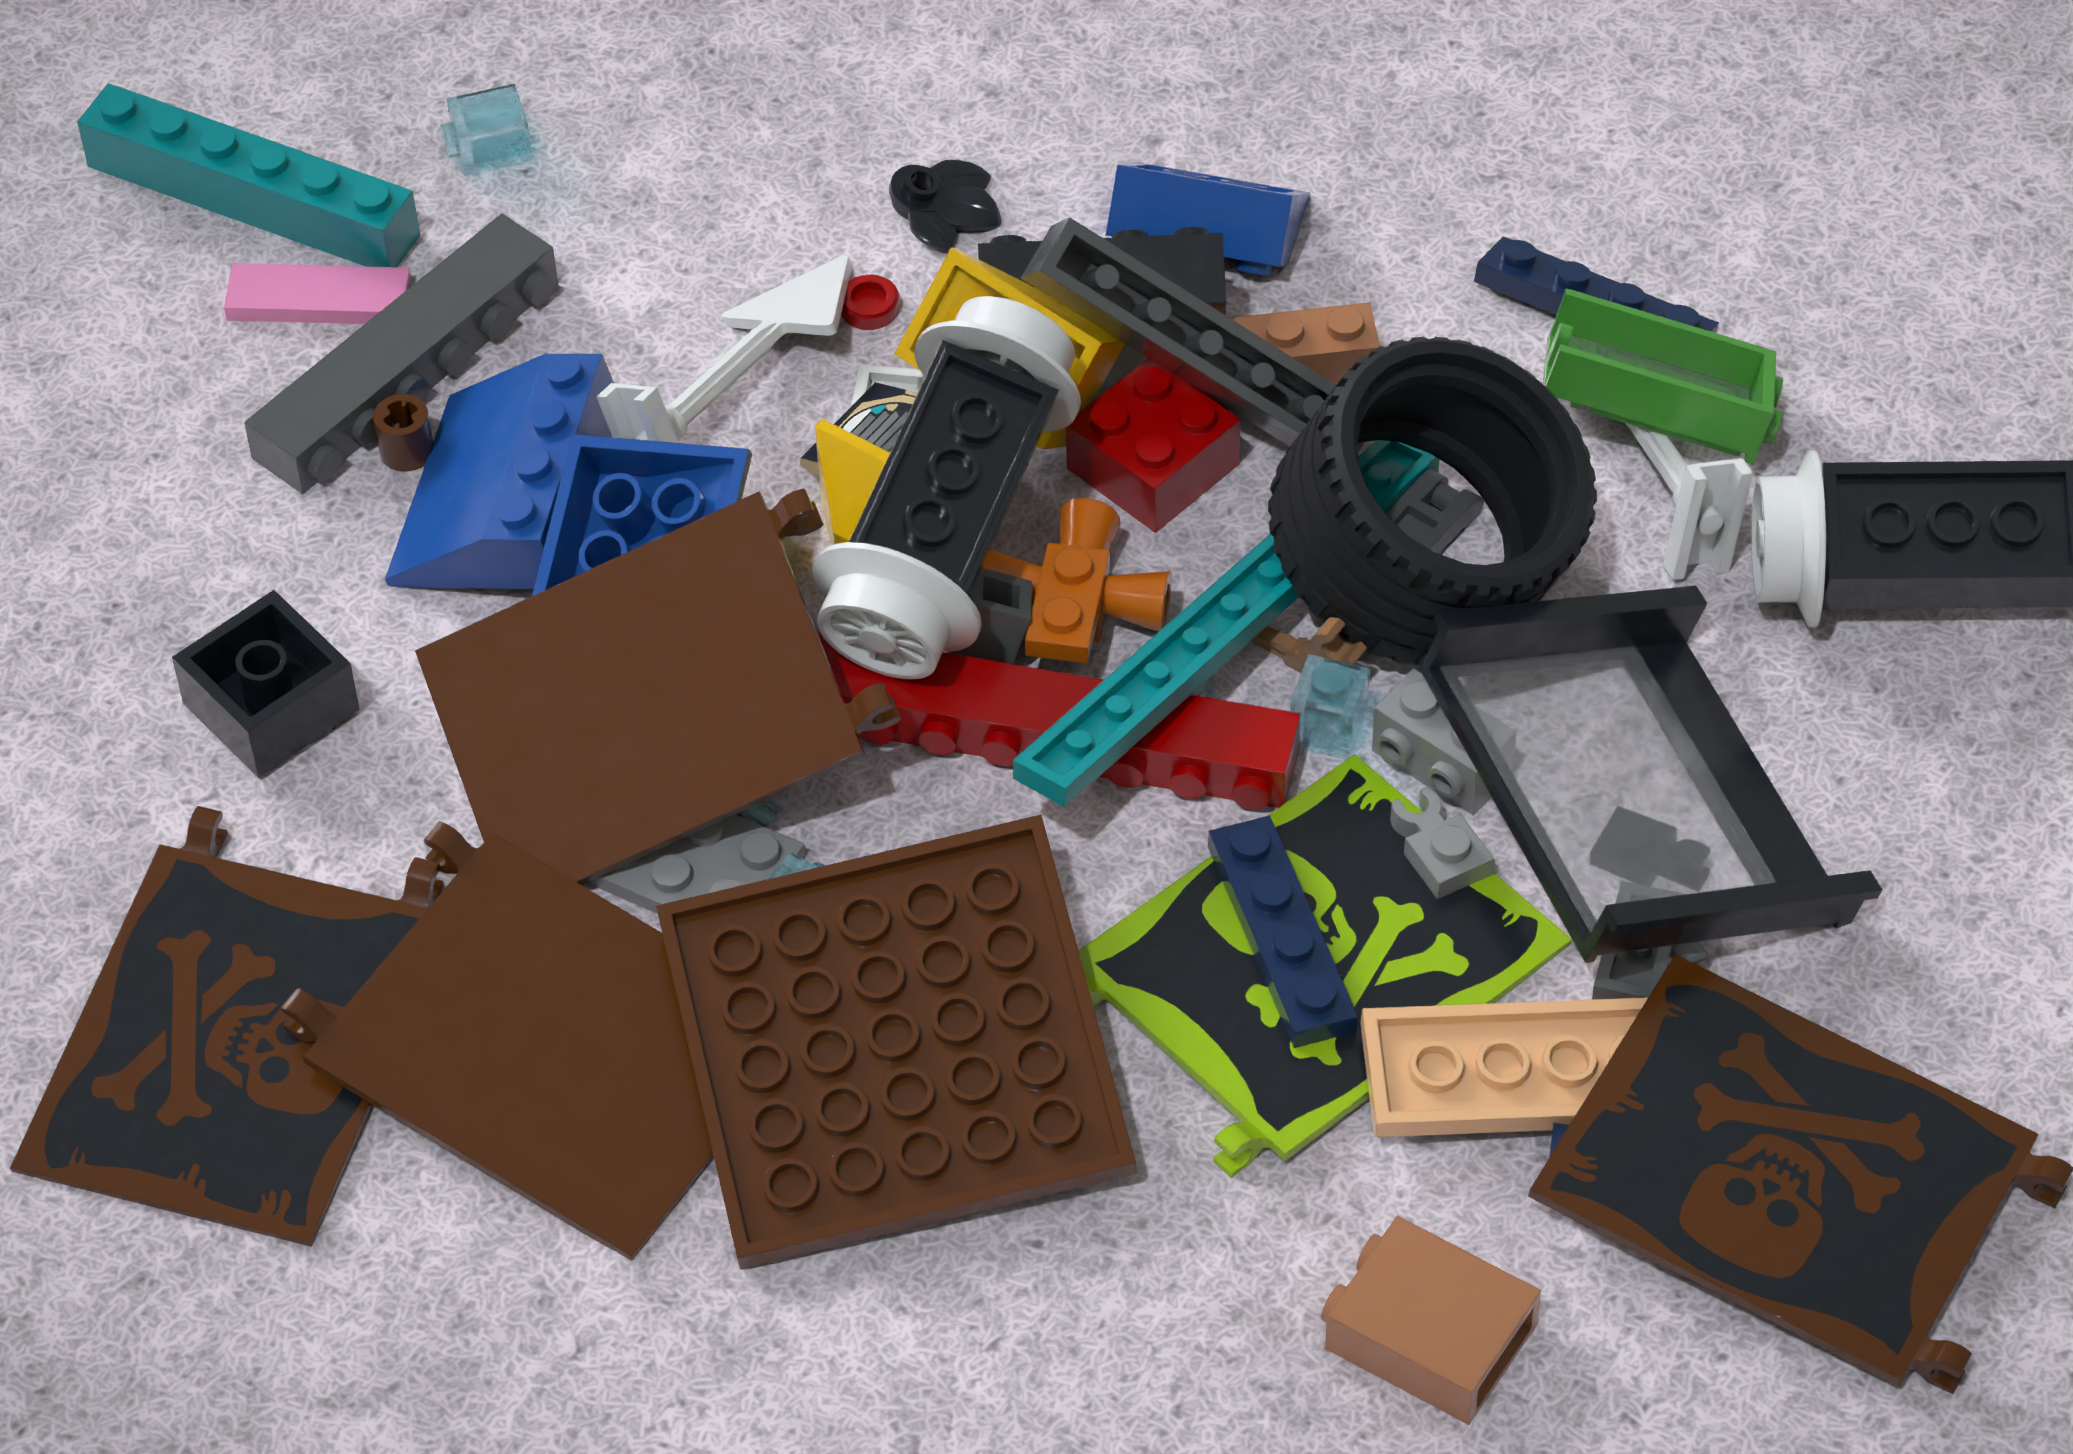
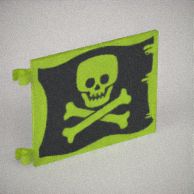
[1078,754,1572,1178]

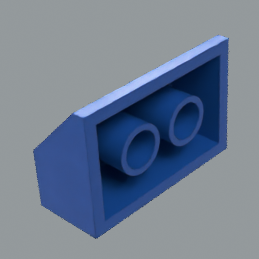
[1105,162,1310,276]

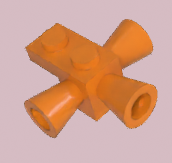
[982,498,1172,664]

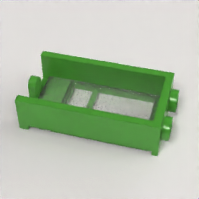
[1542,288,1783,464]

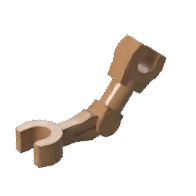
[1249,617,1367,675]

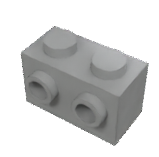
[1372,668,1516,816]

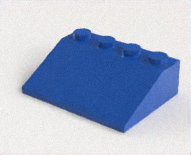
[385,354,614,589]
[532,434,752,596]

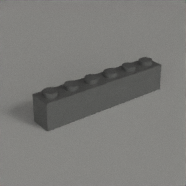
[244,213,558,495]
[1021,217,1364,453]

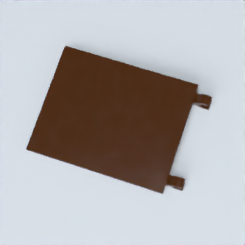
[415,488,902,885]
[281,821,714,1260]

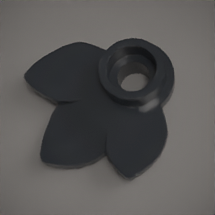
[889,160,1001,253]

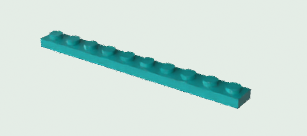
[1013,440,1440,807]

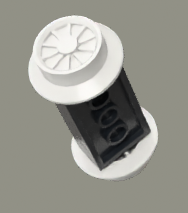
[812,296,1081,679]
[1751,450,2073,627]

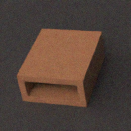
[1321,1215,1541,1425]

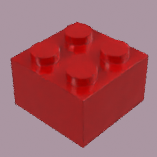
[1066,358,1240,533]

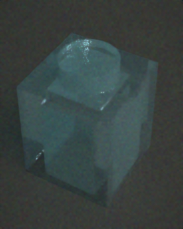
[440,83,533,176]
[1290,654,1370,760]

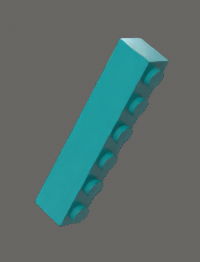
[77,83,420,267]

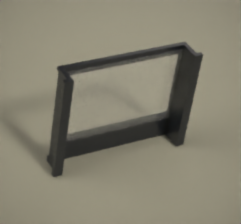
[1419,585,1883,963]

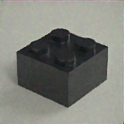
[172,590,360,778]

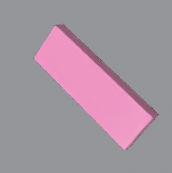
[224,263,412,324]

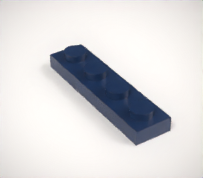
[1474,236,1719,333]
[1208,816,1358,1048]

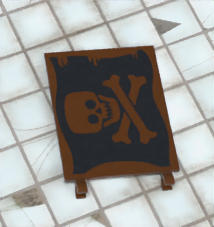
[10,806,445,1247]
[1528,954,2073,1394]

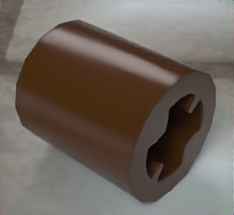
[373,394,433,472]

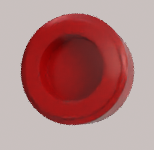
[841,274,899,330]

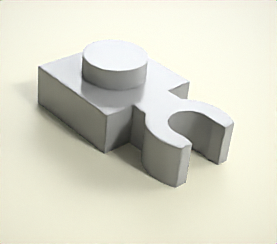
[1390,787,1495,899]

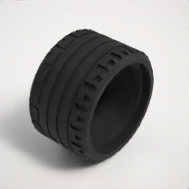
[1268,336,1597,666]

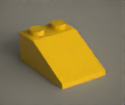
[894,248,1125,450]

